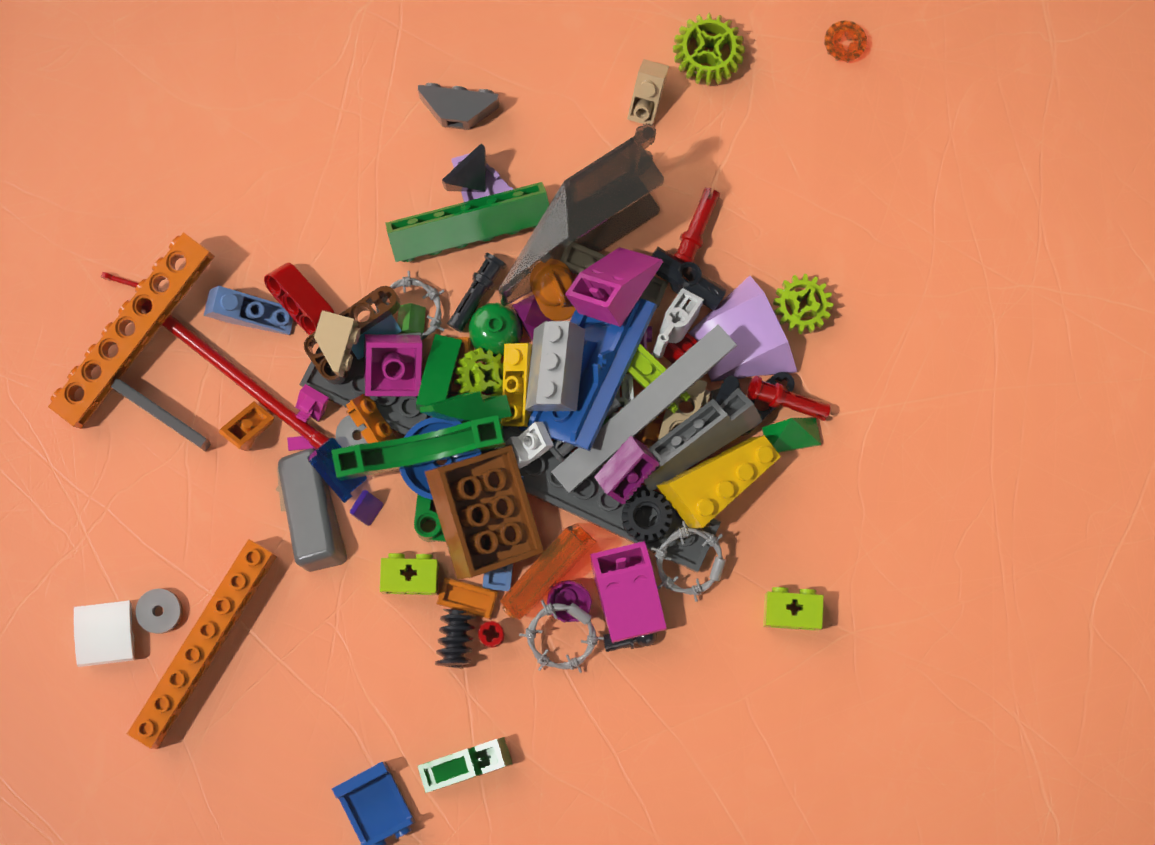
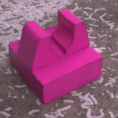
[295,384,329,423]

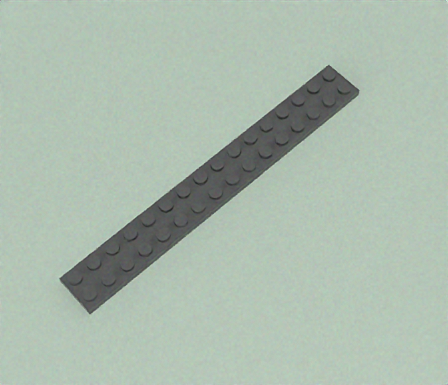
[299,347,721,573]

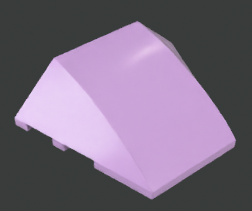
[688,276,797,382]

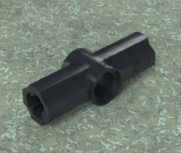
[652,247,726,311]

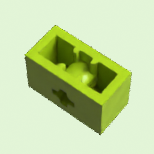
[380,553,439,595]
[763,587,824,631]

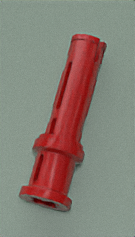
[672,187,720,263]
[747,376,831,421]

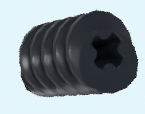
[435,609,476,669]

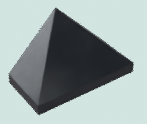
[442,143,486,192]

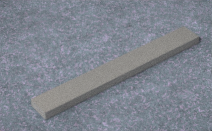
[551,324,737,493]

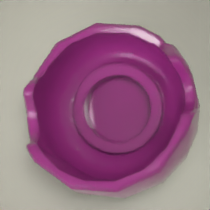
[547,580,592,623]

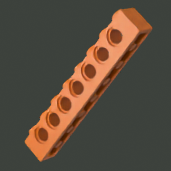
[48,232,215,429]
[127,539,277,749]

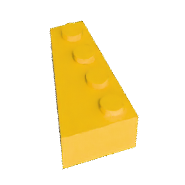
[657,435,781,529]

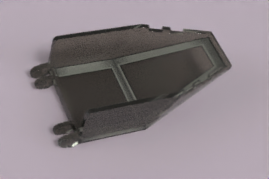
[498,123,664,307]

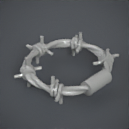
[376,271,445,341]
[651,521,726,602]
[519,600,604,673]

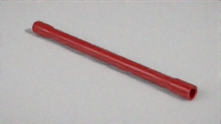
[142,301,339,459]

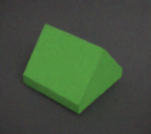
[397,303,426,334]

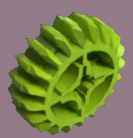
[673,13,745,86]

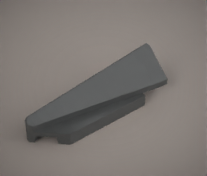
[644,388,762,491]

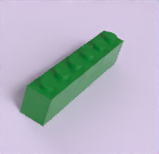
[385,182,553,262]

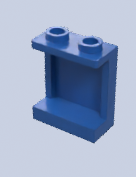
[331,761,416,845]

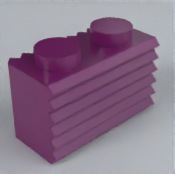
[594,436,659,504]

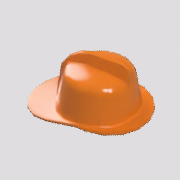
[529,259,575,321]

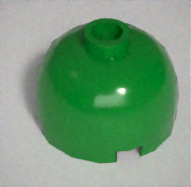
[469,303,523,356]

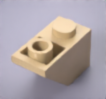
[627,59,669,126]
[314,310,360,377]

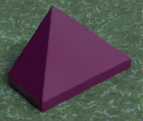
[512,294,551,343]

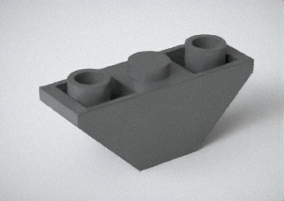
[418,83,499,130]

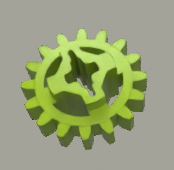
[773,274,833,334]
[454,348,504,399]

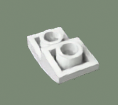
[497,422,554,469]

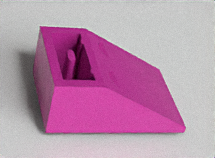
[565,247,663,327]
[590,541,667,643]

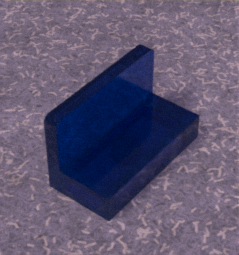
[307,437,367,503]

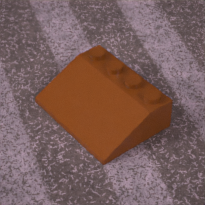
[425,445,544,579]

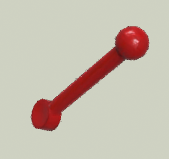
[101,272,139,288]

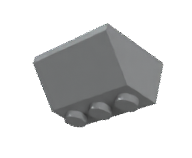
[525,321,585,411]

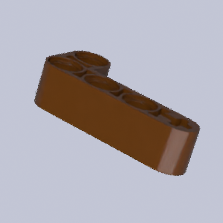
[304,286,400,384]

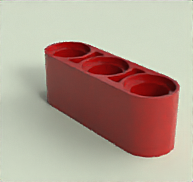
[264,263,335,335]

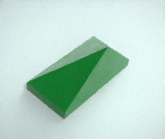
[762,418,821,453]

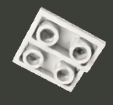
[74,600,135,667]

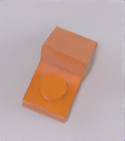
[218,401,275,451]

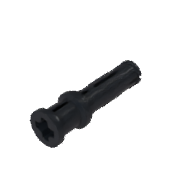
[447,253,507,333]

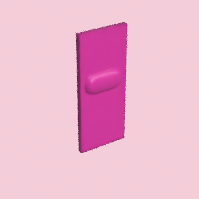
[287,436,316,451]

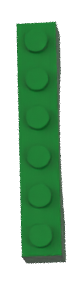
[332,415,506,481]

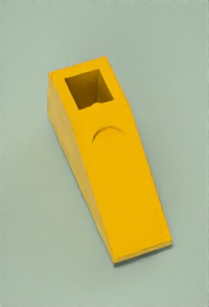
[501,343,533,426]

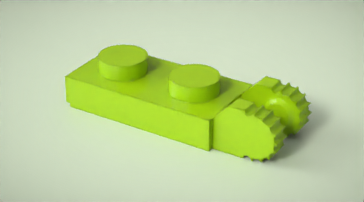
[627,344,690,413]

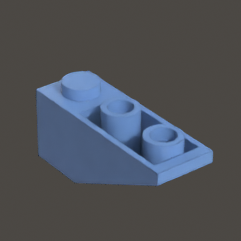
[203,286,293,335]

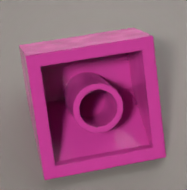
[364,334,422,396]

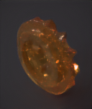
[824,21,867,63]

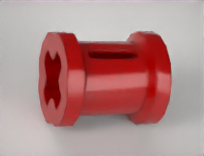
[478,621,504,648]

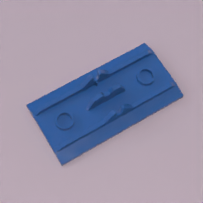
[519,298,657,451]

